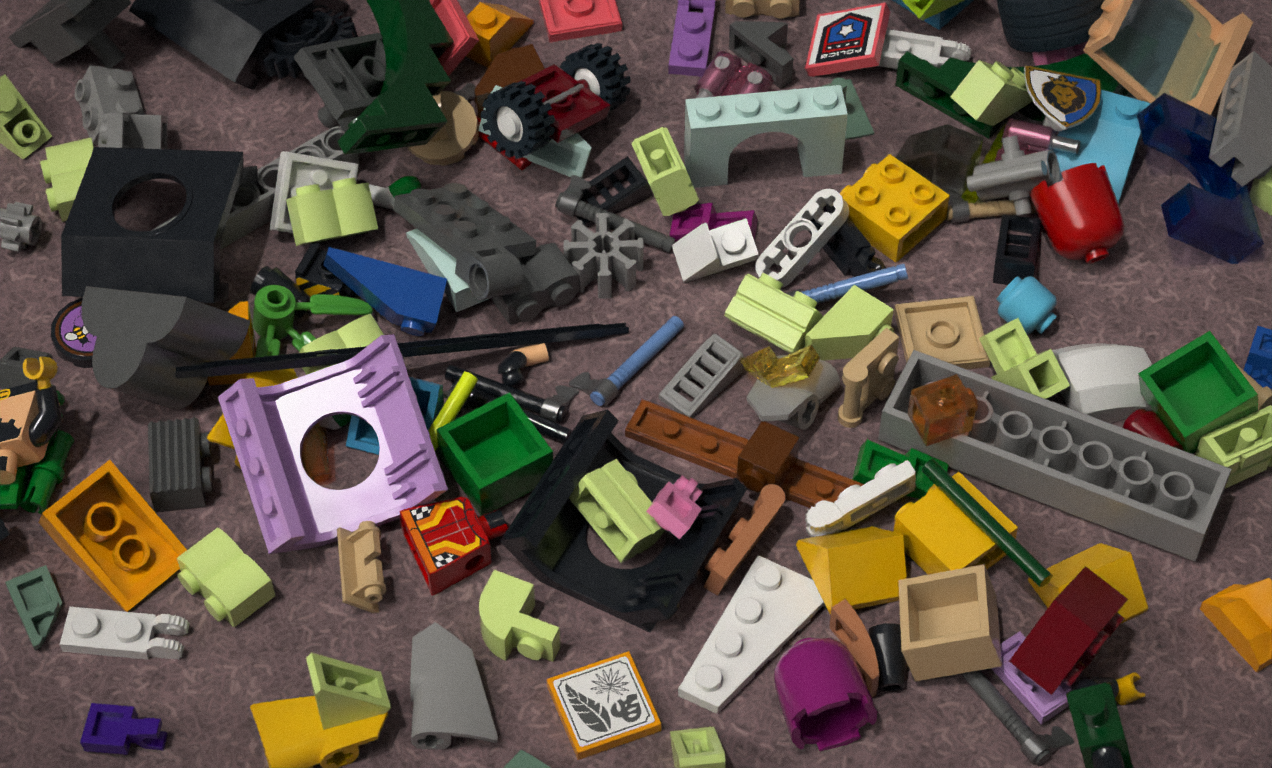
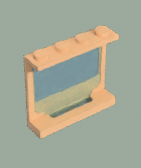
[1083,0,1253,137]

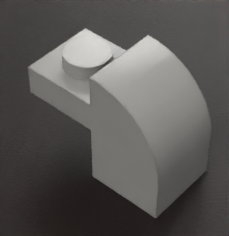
[98,112,168,149]

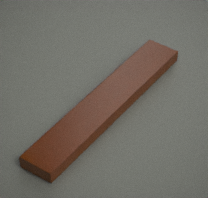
[625,399,864,526]

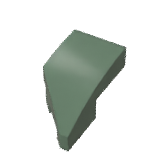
[5,565,63,650]

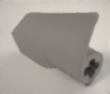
[747,355,840,430]
[410,622,498,750]

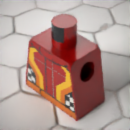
[399,497,508,596]

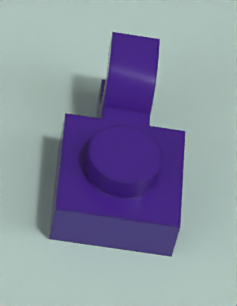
[80,703,168,755]

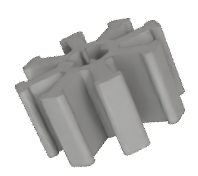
[563,213,644,299]

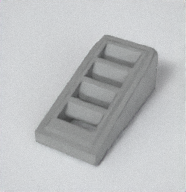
[658,334,744,418]

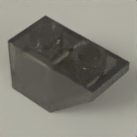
[895,124,983,195]

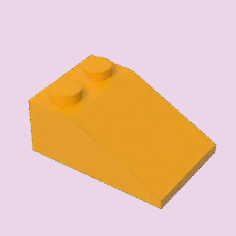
[38,460,187,612]

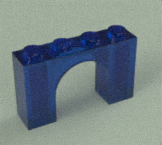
[1137,93,1264,264]

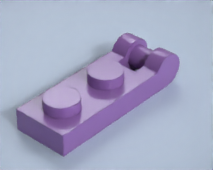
[668,0,716,77]

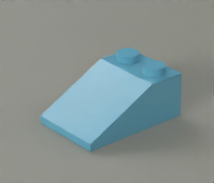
[1053,90,1150,204]

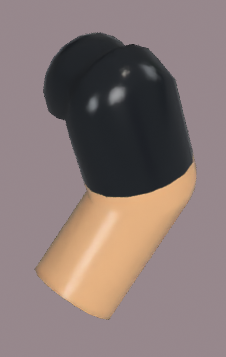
[498,343,549,386]

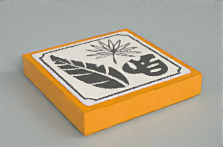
[546,651,662,760]

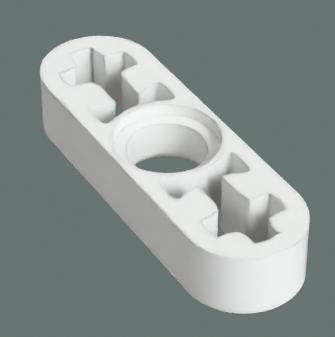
[756,189,849,288]

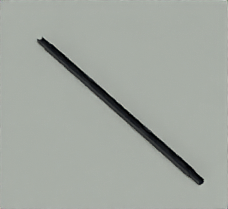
[175,323,629,379]

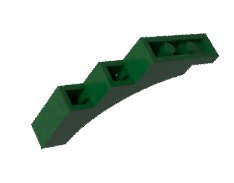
[337,0,454,155]
[895,26,1157,139]

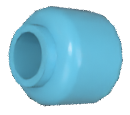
[996,276,1057,335]

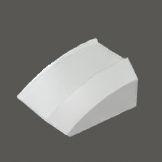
[1052,343,1153,423]

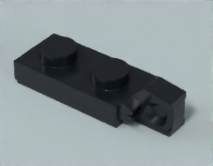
[808,204,886,277]

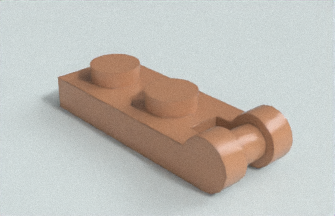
[704,484,785,596]

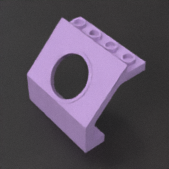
[218,334,448,554]

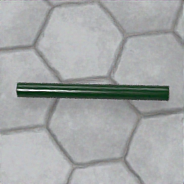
[921,459,1053,588]

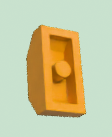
[1200,578,1272,673]

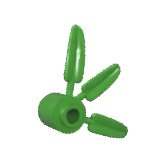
[253,285,373,357]

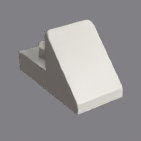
[672,218,759,283]

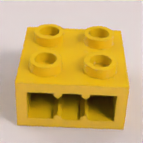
[840,154,950,263]
[893,472,1018,575]

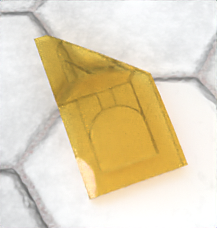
[740,345,820,388]

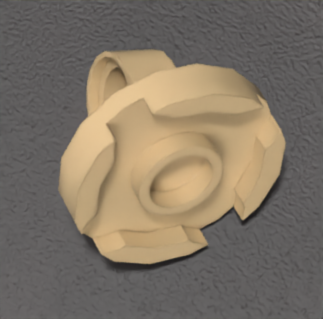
[407,91,479,165]

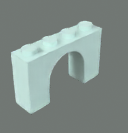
[684,85,848,188]

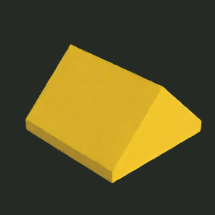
[796,526,907,614]
[1028,543,1148,624]

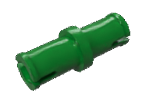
[20,430,75,514]

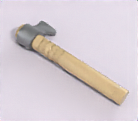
[943,189,1037,223]

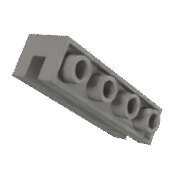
[1209,51,1272,187]

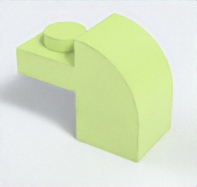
[979,318,1070,399]
[479,570,560,662]

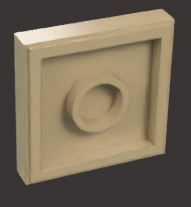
[894,296,991,370]

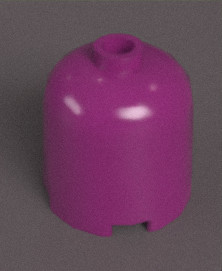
[774,638,877,751]

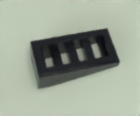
[575,156,653,227]
[993,215,1041,285]

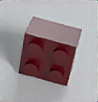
[1009,566,1128,695]

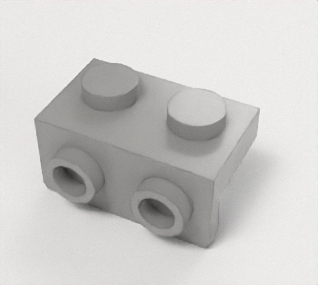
[75,65,145,145]

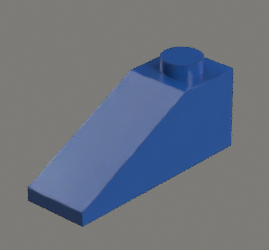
[323,247,447,336]

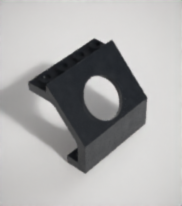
[129,0,350,90]
[61,147,258,303]
[500,410,747,633]

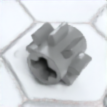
[0,201,42,252]

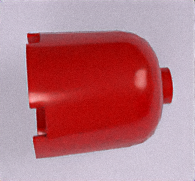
[1030,163,1125,264]

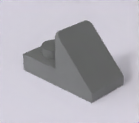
[729,21,794,89]

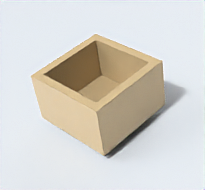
[898,564,1002,681]

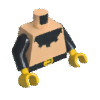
[0,356,62,485]

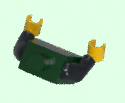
[1066,672,1145,768]

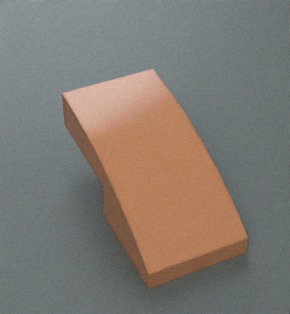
[829,599,879,698]

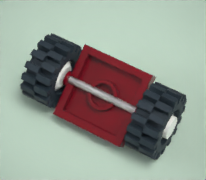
[481,43,631,159]

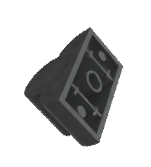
[81,286,250,410]

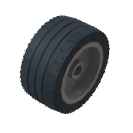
[997,0,1104,52]

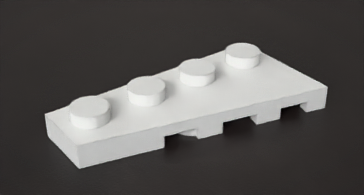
[678,555,826,714]

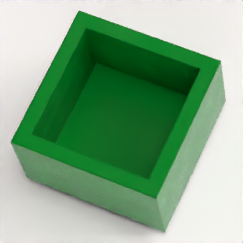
[1138,331,1258,454]
[437,392,553,516]

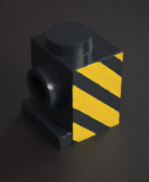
[295,242,356,297]

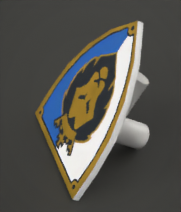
[1024,65,1101,131]

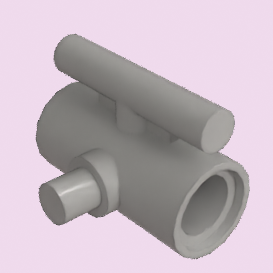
[967,136,1061,216]

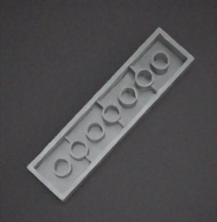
[878,350,1231,562]

